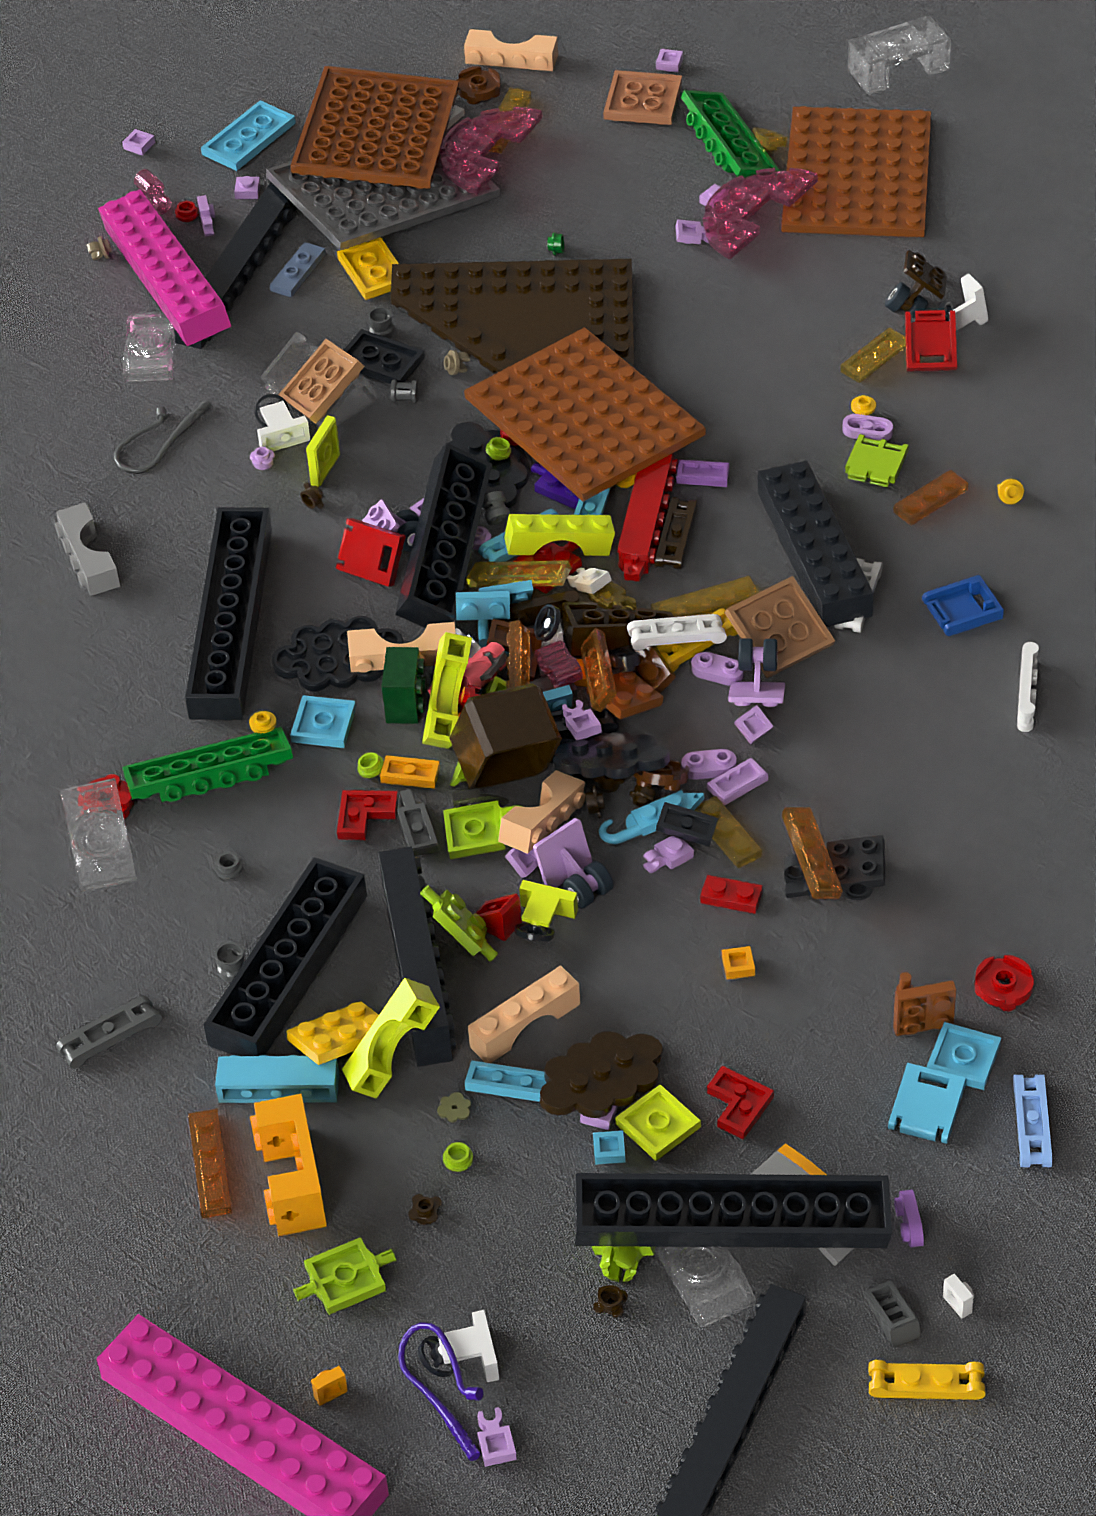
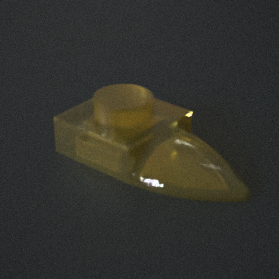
[752,127,787,150]

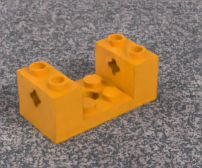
[250,1094,327,1236]

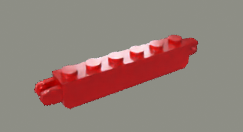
[618,453,678,582]

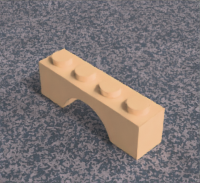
[464,29,558,71]
[347,622,456,673]
[498,770,586,854]
[468,966,580,1063]

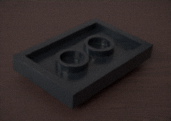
[344,329,425,384]

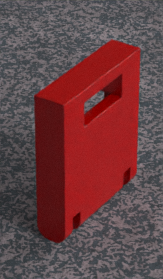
[905,310,957,371]
[336,518,406,587]

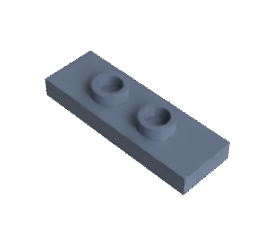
[270,242,326,297]

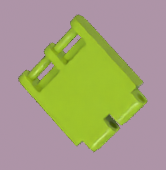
[845,434,909,487]

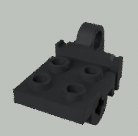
[784,835,885,900]

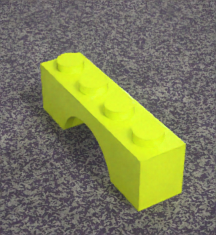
[504,514,615,556]
[422,632,472,749]
[342,978,440,1098]

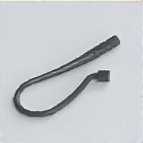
[114,399,212,473]

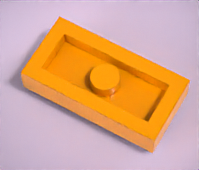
[380,755,440,789]

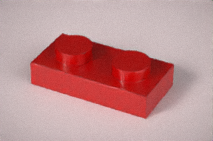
[700,875,763,914]

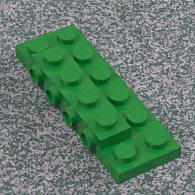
[681,90,780,179]
[122,727,293,802]

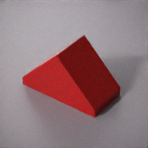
[475,893,522,941]

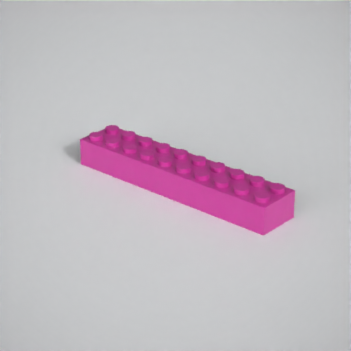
[98,189,231,347]
[96,1314,389,1516]

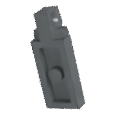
[397,789,439,857]

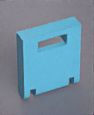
[888,1063,966,1144]

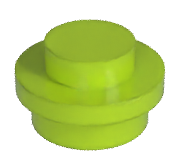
[486,437,511,460]
[357,752,384,778]
[443,1142,473,1172]

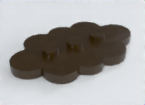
[539,1031,663,1118]

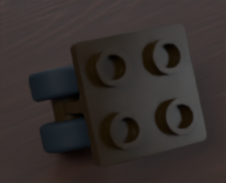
[885,250,947,318]

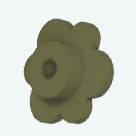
[437,1092,471,1122]

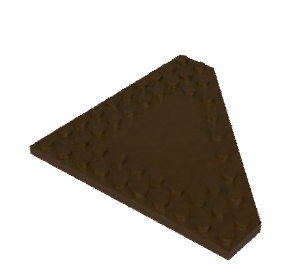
[391,259,634,373]

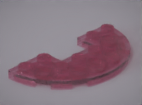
[440,107,542,195]
[703,168,818,260]

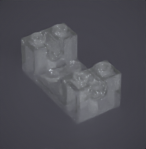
[848,15,951,95]

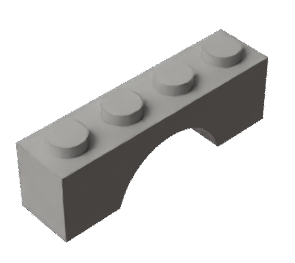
[54,502,120,596]

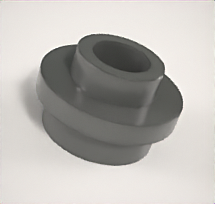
[214,852,243,878]

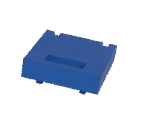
[922,575,1004,636]

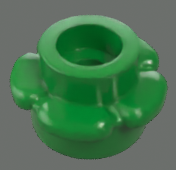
[547,232,565,256]

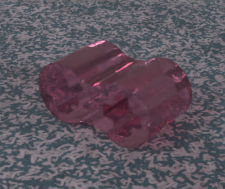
[134,169,171,215]
[535,640,583,688]

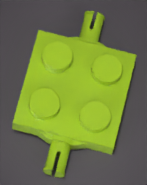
[420,885,498,962]
[293,1237,396,1315]

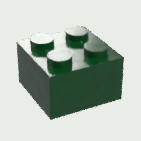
[382,647,427,724]

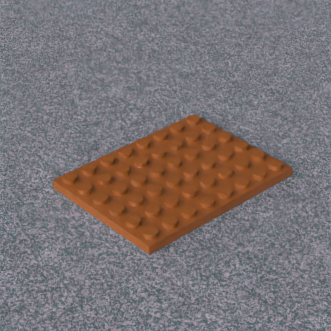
[291,66,459,189]
[781,106,931,237]
[464,327,706,502]

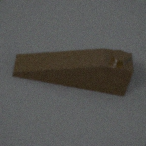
[562,602,674,658]

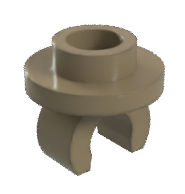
[87,236,112,260]
[444,350,470,375]

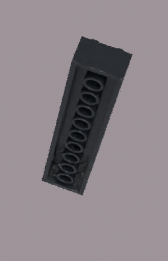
[185,507,272,720]
[574,1173,892,1248]

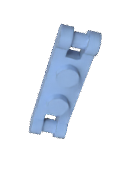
[1013,1075,1052,1167]

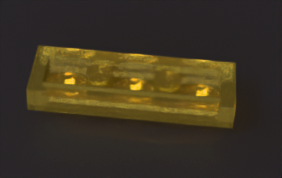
[840,328,906,383]
[694,796,762,868]

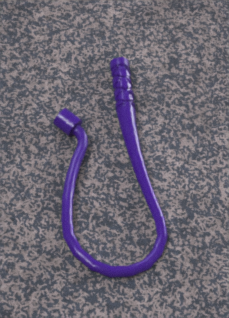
[398,1322,483,1461]

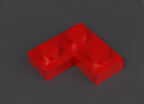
[337,790,398,840]
[707,1066,774,1140]

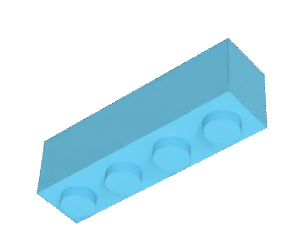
[215,1055,339,1103]

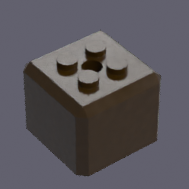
[449,683,562,791]

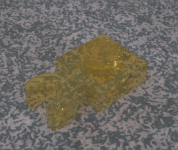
[589,581,637,611]

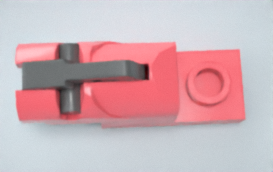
[427,642,510,695]

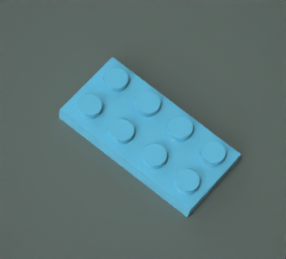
[201,100,296,171]

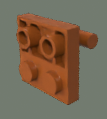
[893,972,956,1036]

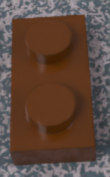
[634,645,676,693]

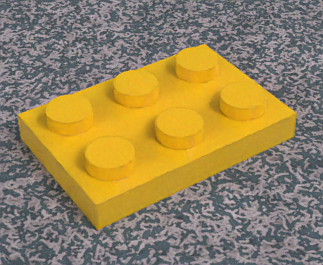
[337,237,399,300]
[286,1001,379,1065]

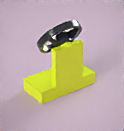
[514,880,578,941]

